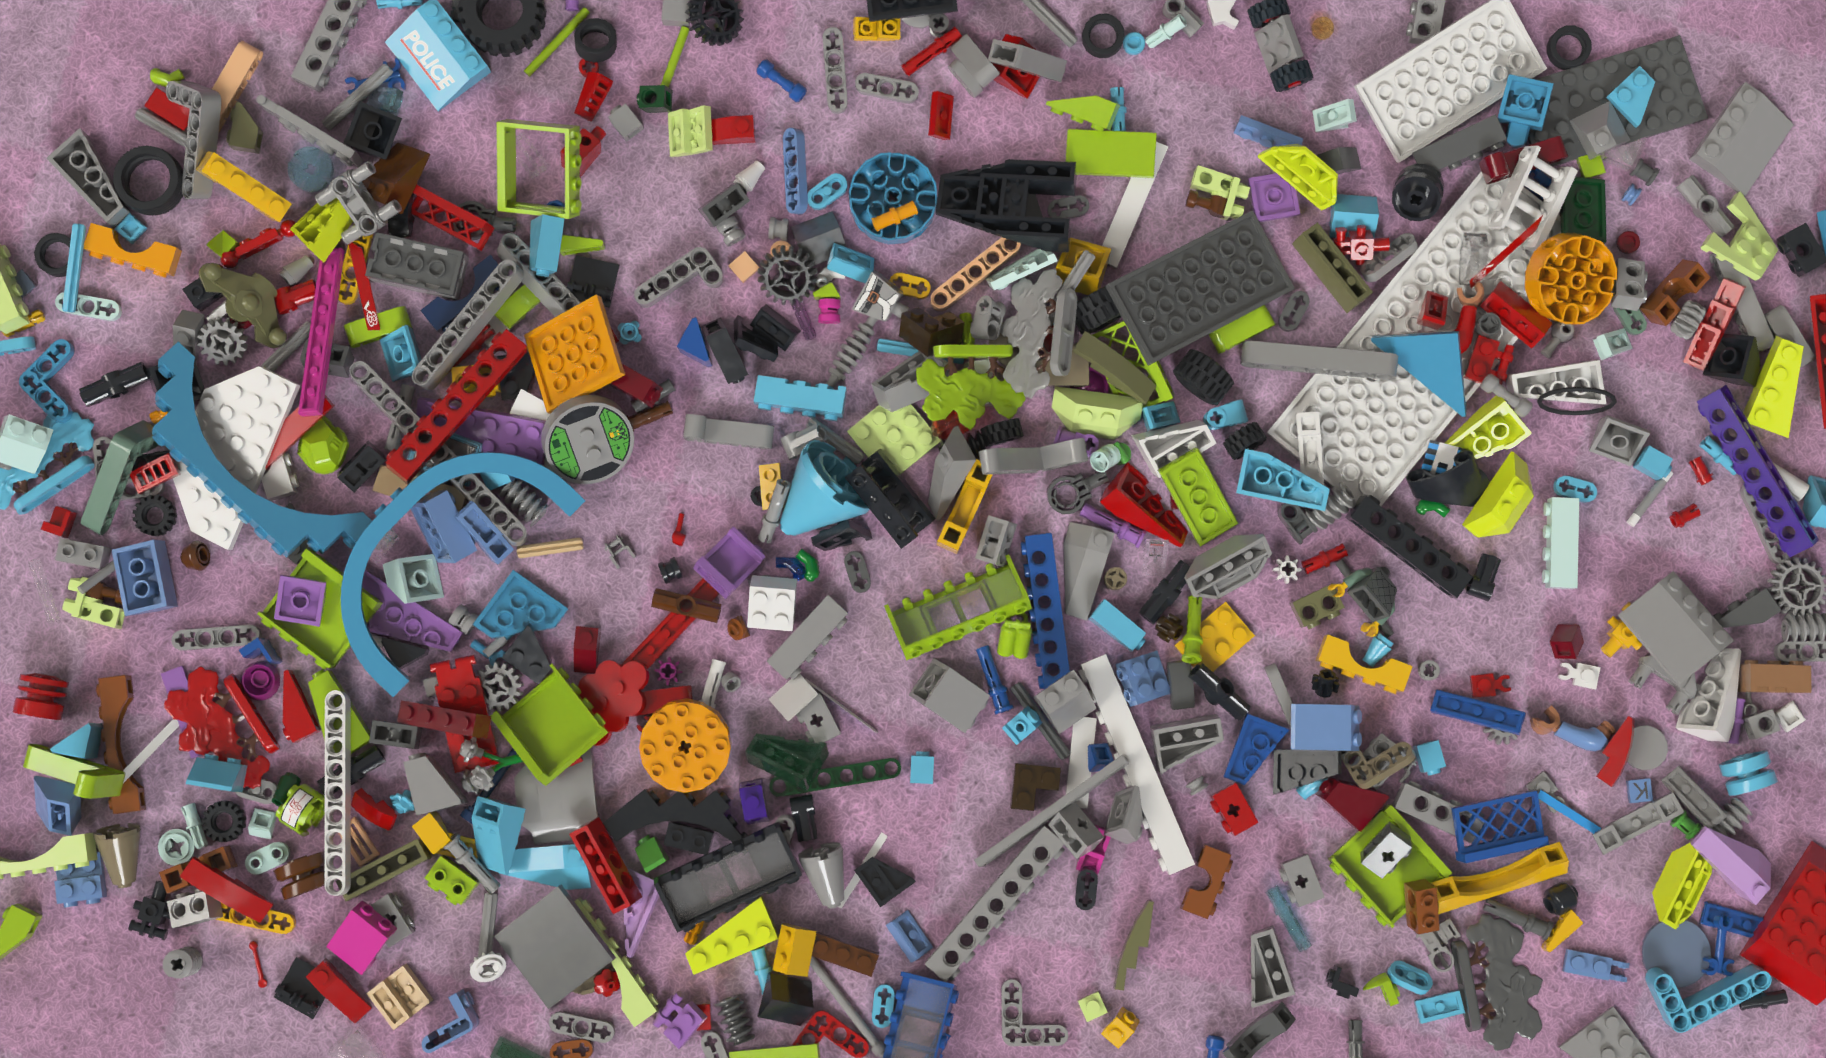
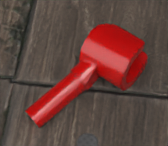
[672,513,686,546]

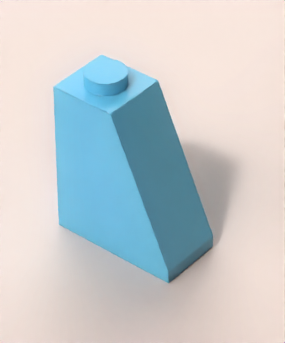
[529,214,564,277]
[1088,599,1146,652]

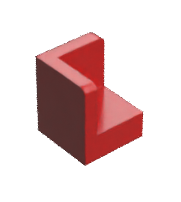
[40,506,77,538]

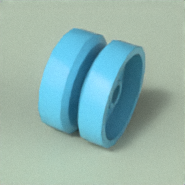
[1719,750,1778,796]

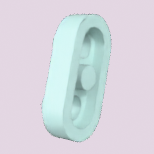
[245,842,290,875]

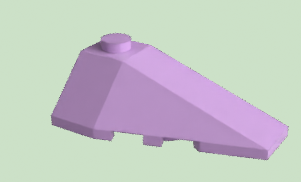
[1690,826,1771,905]

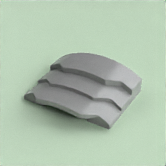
[514,747,600,844]

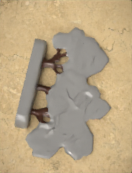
[1000,269,1077,399]

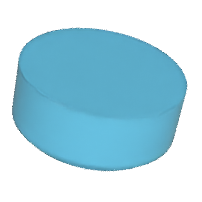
[1123,32,1145,55]

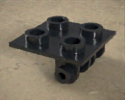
[567,255,620,308]
[274,957,325,1019]

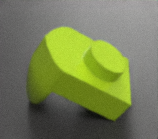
[1363,972,1400,1006]

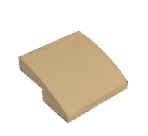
[366,963,433,1030]

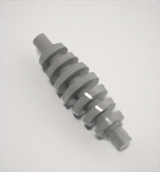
[826,316,878,389]

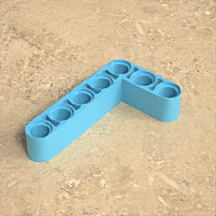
[1645,964,1772,1033]

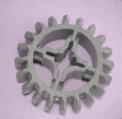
[1767,557,1826,617]

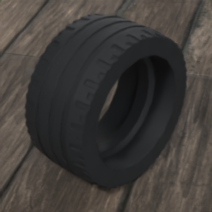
[113,145,183,216]

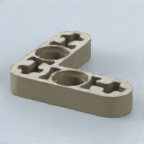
[1341,742,1415,789]

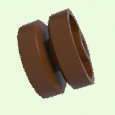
[273,852,325,900]

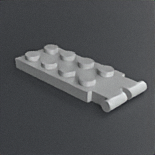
[257,95,364,167]

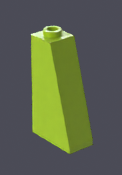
[308,669,371,754]

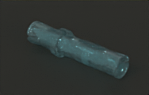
[1265,885,1312,952]

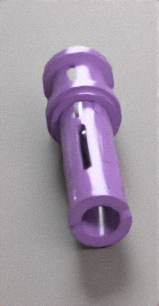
[1079,503,1147,548]

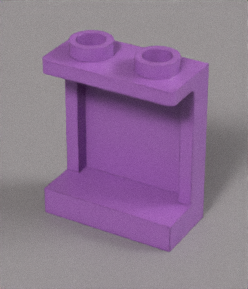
[693,526,765,599]

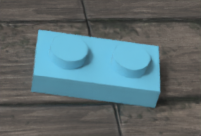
[1414,990,1465,1024]

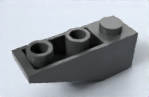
[1713,587,1781,628]

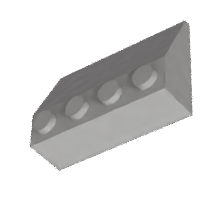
[1689,82,1794,197]
[1617,571,1734,685]

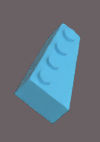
[753,375,847,421]

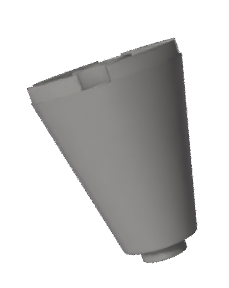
[798,842,844,908]

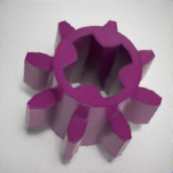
[654,657,683,685]

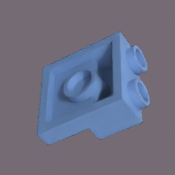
[1115,651,1170,707]
[54,852,107,908]

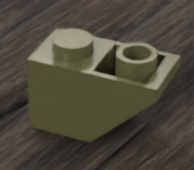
[226,102,263,154]

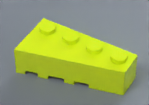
[1743,335,1804,438]
[685,895,779,975]

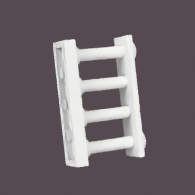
[1488,146,1578,251]

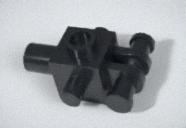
[128,881,170,941]

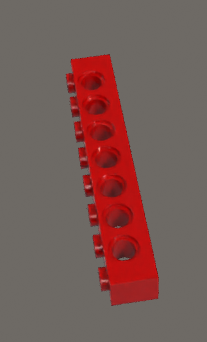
[385,329,527,485]

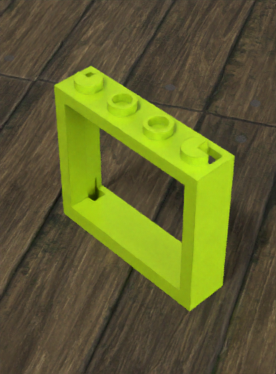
[496,119,582,219]

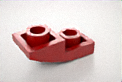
[144,88,190,131]
[351,788,397,830]

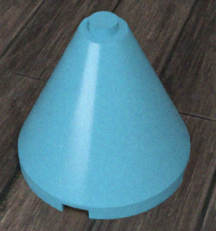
[780,440,870,536]

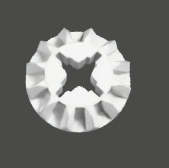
[470,951,506,982]

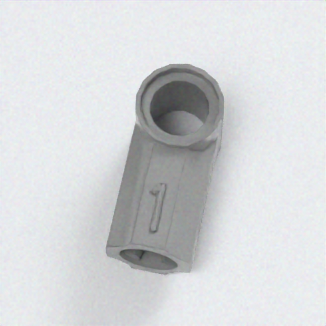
[1162,0,1204,38]
[780,423,827,460]

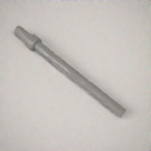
[810,956,886,1058]

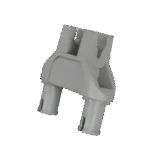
[1628,655,1696,715]

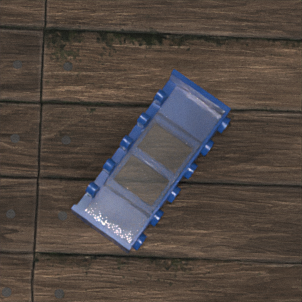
[883,971,959,1058]

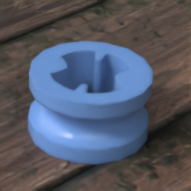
[1621,183,1642,206]

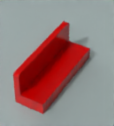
[1480,281,1552,349]

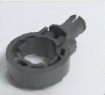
[452,201,517,241]
[1047,472,1110,514]

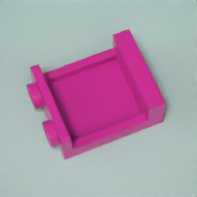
[326,901,397,975]

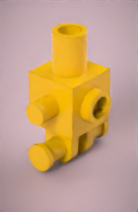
[1601,602,1642,658]

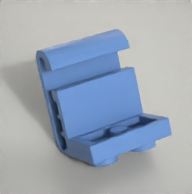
[422,989,480,1053]

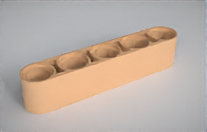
[212,41,263,134]
[931,237,1021,312]

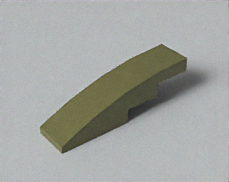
[1073,331,1156,405]
[1113,900,1154,991]

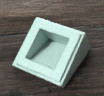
[248,808,277,839]

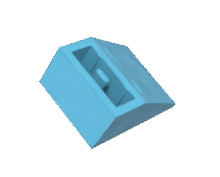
[472,796,526,876]

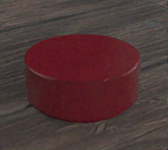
[1616,231,1640,254]

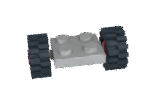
[1247,0,1314,92]

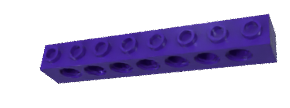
[1697,385,1819,557]

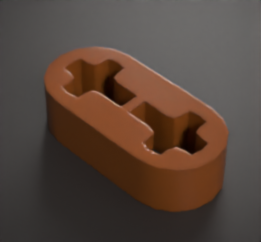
[550,1038,594,1058]

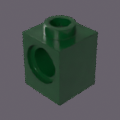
[637,85,673,113]

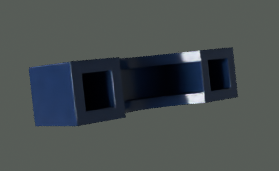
[420,254,508,334]

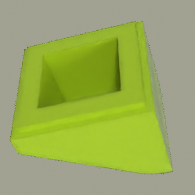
[206,230,240,258]

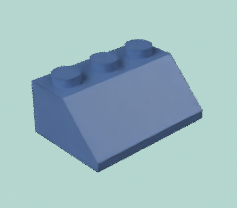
[411,490,477,563]
[112,540,178,616]

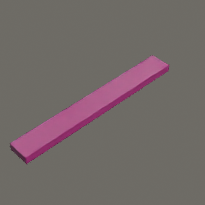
[298,248,345,417]

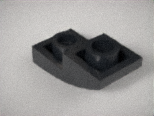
[388,193,415,238]

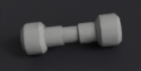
[1480,374,1533,417]

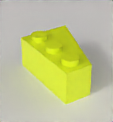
[290,198,353,263]

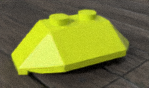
[1257,143,1338,211]
[1462,451,1534,538]
[1652,842,1713,929]

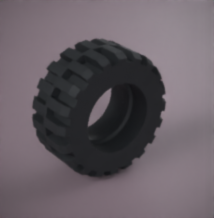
[458,0,546,57]

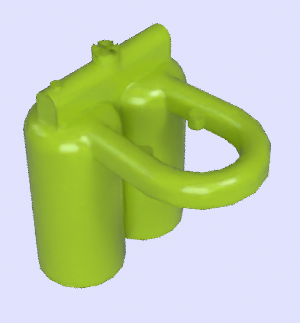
[997,612,1032,659]

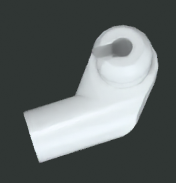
[816,267,845,288]

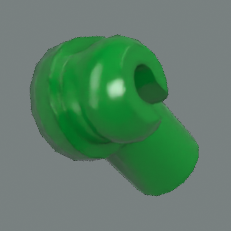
[796,549,820,582]

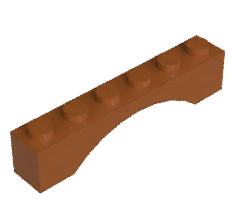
[96,675,146,814]

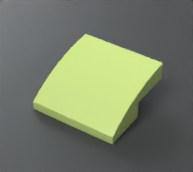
[668,105,713,157]

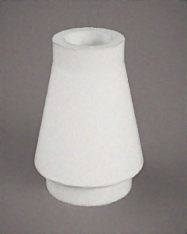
[733,160,765,194]

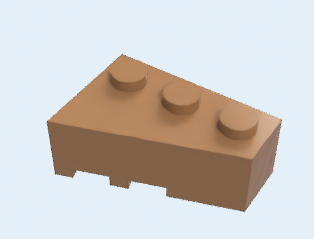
[1737,660,1811,693]

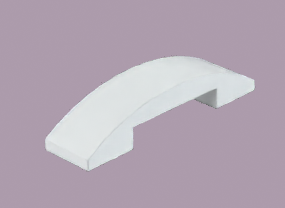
[1296,411,1324,485]

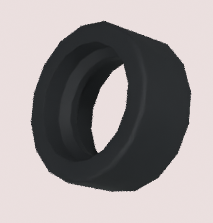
[1082,13,1125,58]
[574,18,617,63]
[1546,25,1592,70]
[34,233,71,277]

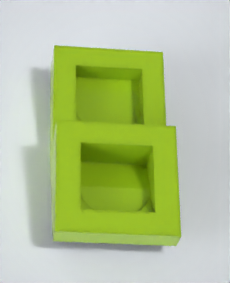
[495,284,540,329]

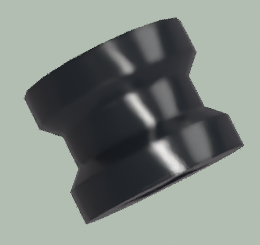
[658,557,683,584]

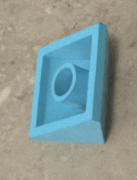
[1329,194,1379,238]
[380,325,422,382]
[50,723,104,759]

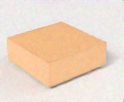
[728,251,759,283]

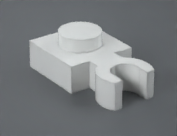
[1558,663,1600,690]

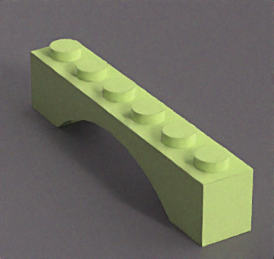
[0,833,98,879]
[574,897,659,1027]

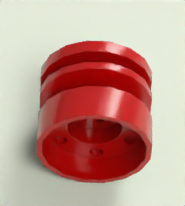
[12,673,69,720]

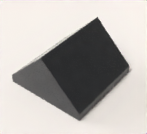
[757,972,814,1026]

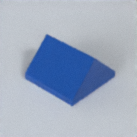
[677,317,712,367]

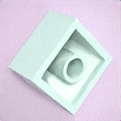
[0,414,53,474]

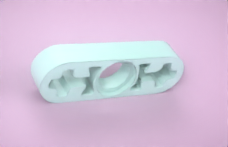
[55,292,122,321]

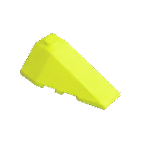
[1445,395,1532,459]

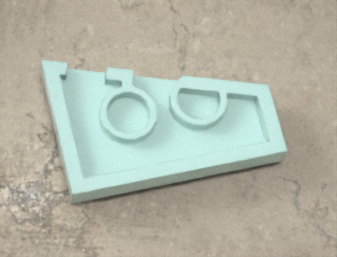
[986,249,1058,290]

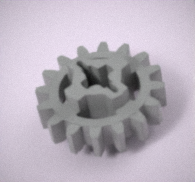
[197,317,248,365]
[478,662,524,711]

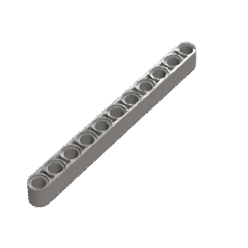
[349,361,527,546]

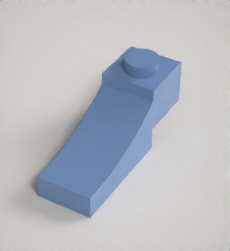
[455,501,514,565]

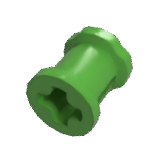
[1670,810,1702,840]

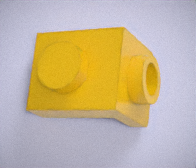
[1101,1007,1140,1049]

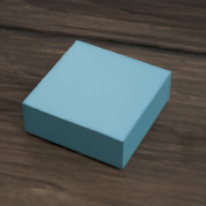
[115,213,148,245]

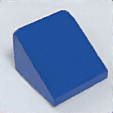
[1088,743,1114,772]

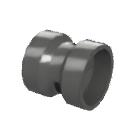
[1475,313,1501,338]

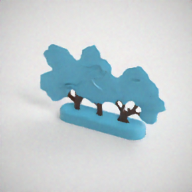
[0,408,95,515]

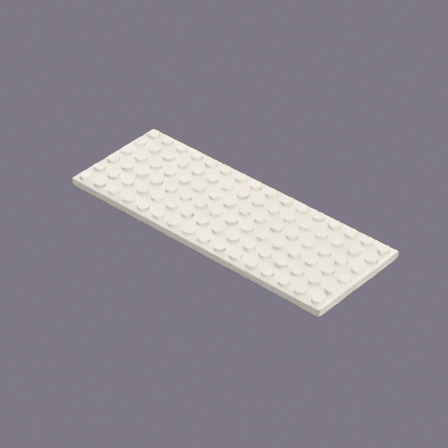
[1266,171,1561,518]

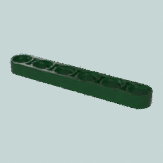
[769,758,901,796]

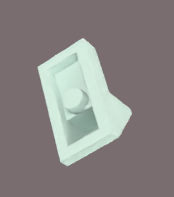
[1313,99,1357,132]
[1593,328,1633,360]

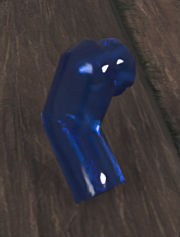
[776,557,806,581]

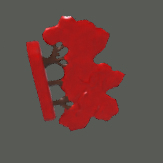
[164,666,280,789]

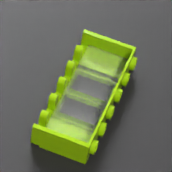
[884,554,1032,660]

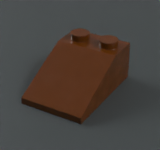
[362,143,431,214]

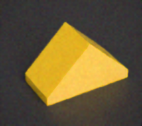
[412,811,452,854]

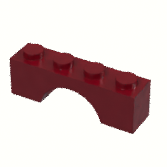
[397,700,491,739]

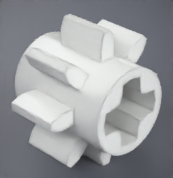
[1272,555,1302,584]

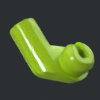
[150,68,185,87]

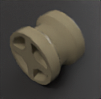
[1104,567,1127,590]

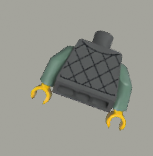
[1328,567,1397,637]

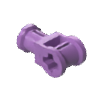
[1053,426,1099,457]

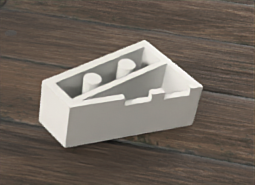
[1131,420,1216,478]

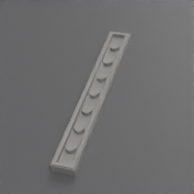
[974,755,1129,867]

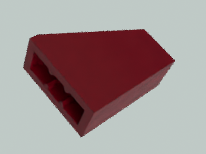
[609,364,663,408]
[1316,777,1390,832]

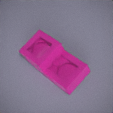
[1076,825,1111,874]

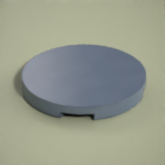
[1642,920,1711,987]

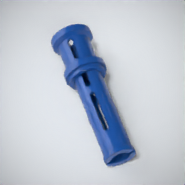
[976,645,1014,715]

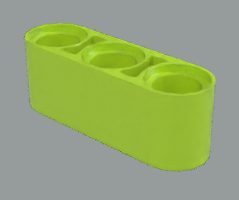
[1208,305,1276,354]
[344,306,412,348]

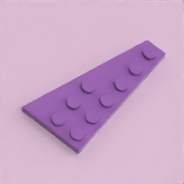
[416,397,546,466]
[342,568,464,652]

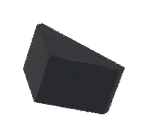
[381,637,429,669]

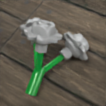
[460,737,523,794]

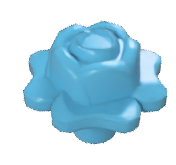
[390,790,415,814]

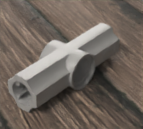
[1676,175,1735,238]

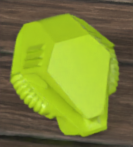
[297,416,349,475]

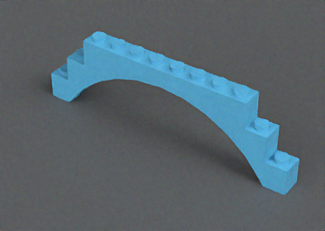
[152,342,372,558]

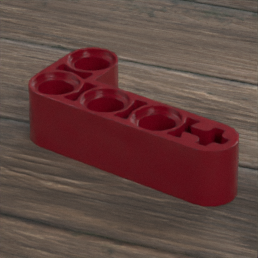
[1479,136,1569,184]

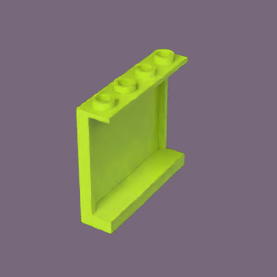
[257,548,383,669]
[491,663,608,786]
[1328,804,1452,928]

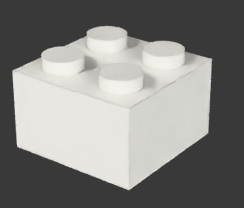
[747,575,797,631]

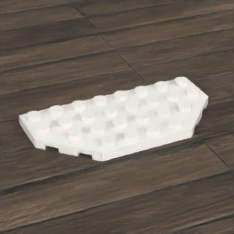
[173,366,301,550]

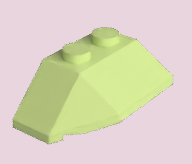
[1052,386,1143,440]

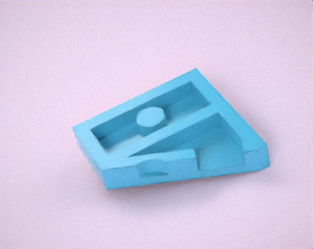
[1606,66,1655,128]

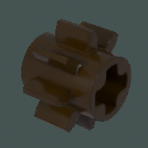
[1155,613,1183,643]

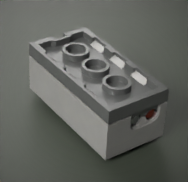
[365,232,469,301]

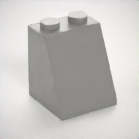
[909,658,990,733]
[1034,670,1096,734]
[403,753,468,816]

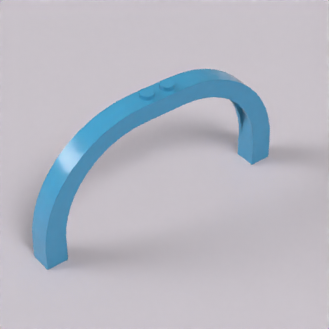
[341,452,585,697]

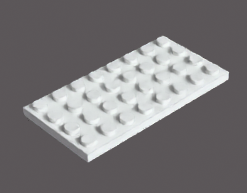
[1354,0,1547,163]

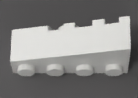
[1506,360,1606,404]

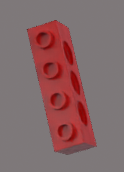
[569,817,643,914]

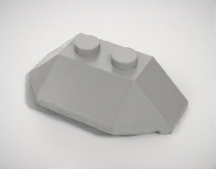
[1184,534,1272,599]

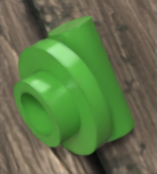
[1113,441,1131,465]

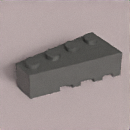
[1412,114,1507,175]

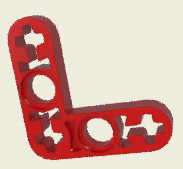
[792,1010,869,1058]

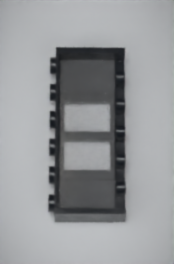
[654,821,802,933]

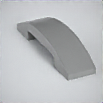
[1592,792,1684,855]

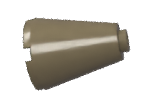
[93,823,141,888]

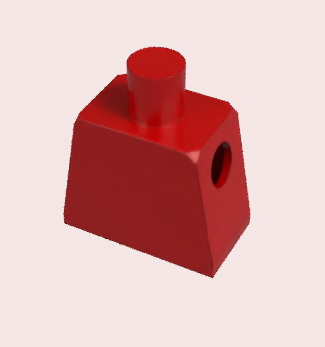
[560,126,606,178]

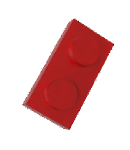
[928,91,954,140]

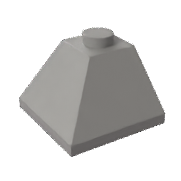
[1570,101,1630,160]
[1104,785,1143,844]

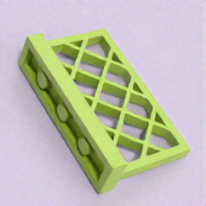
[1092,320,1174,409]

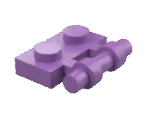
[653,991,707,1049]

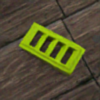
[560,235,606,256]

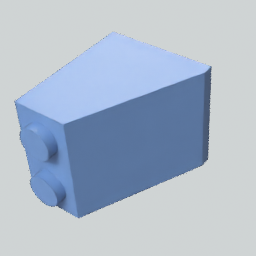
[1291,704,1362,751]

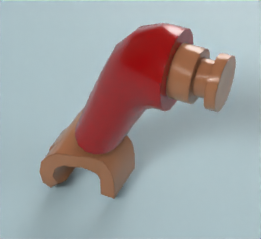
[1454,281,1484,354]

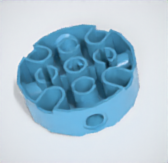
[849,152,937,245]

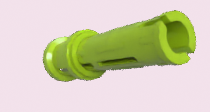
[1182,595,1203,664]

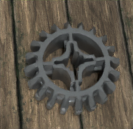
[757,245,818,305]

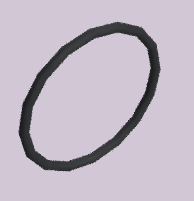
[1537,387,1617,416]

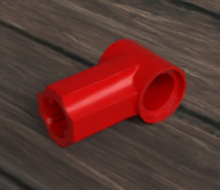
[274,279,316,315]

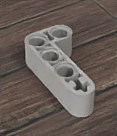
[634,247,724,308]
[683,414,774,449]

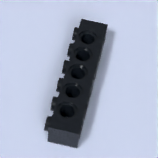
[1345,495,1473,598]

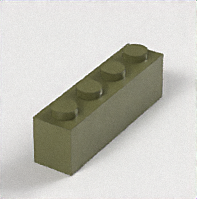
[1292,222,1373,313]
[335,838,432,901]

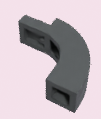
[1223,1002,1296,1058]

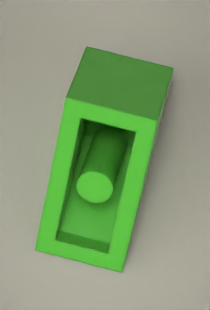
[634,835,669,873]

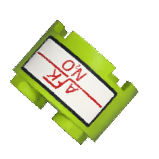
[275,784,325,837]

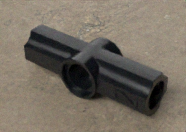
[79,362,150,407]
[1138,560,1190,625]
[1188,662,1251,721]
[317,745,386,795]

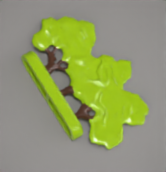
[916,345,1025,430]

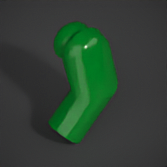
[1416,499,1451,518]

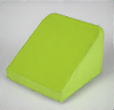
[813,282,841,300]

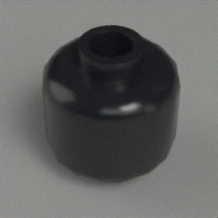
[1543,882,1578,916]

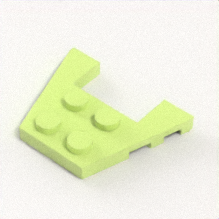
[1700,192,1778,281]

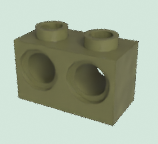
[1290,583,1345,630]

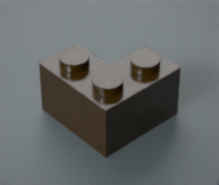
[899,307,965,357]
[1010,763,1061,811]

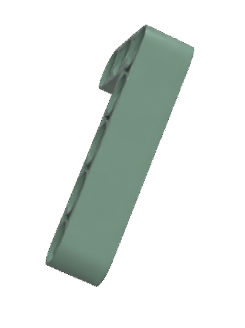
[81,420,158,535]

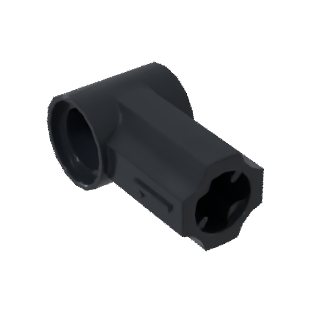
[1466,553,1501,602]
[790,794,818,842]

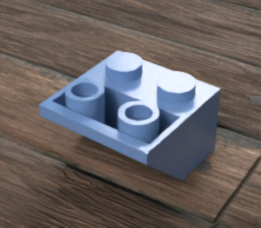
[34,775,82,836]

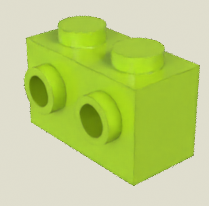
[425,855,480,905]

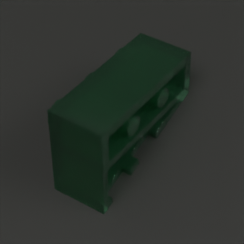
[745,733,829,791]

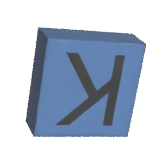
[1626,778,1653,803]

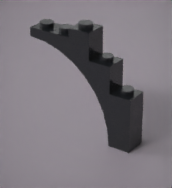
[603,789,748,855]

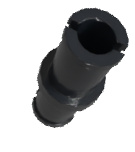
[1739,989,1788,1011]

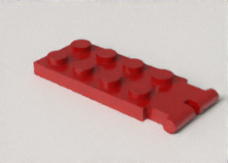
[430,655,499,773]

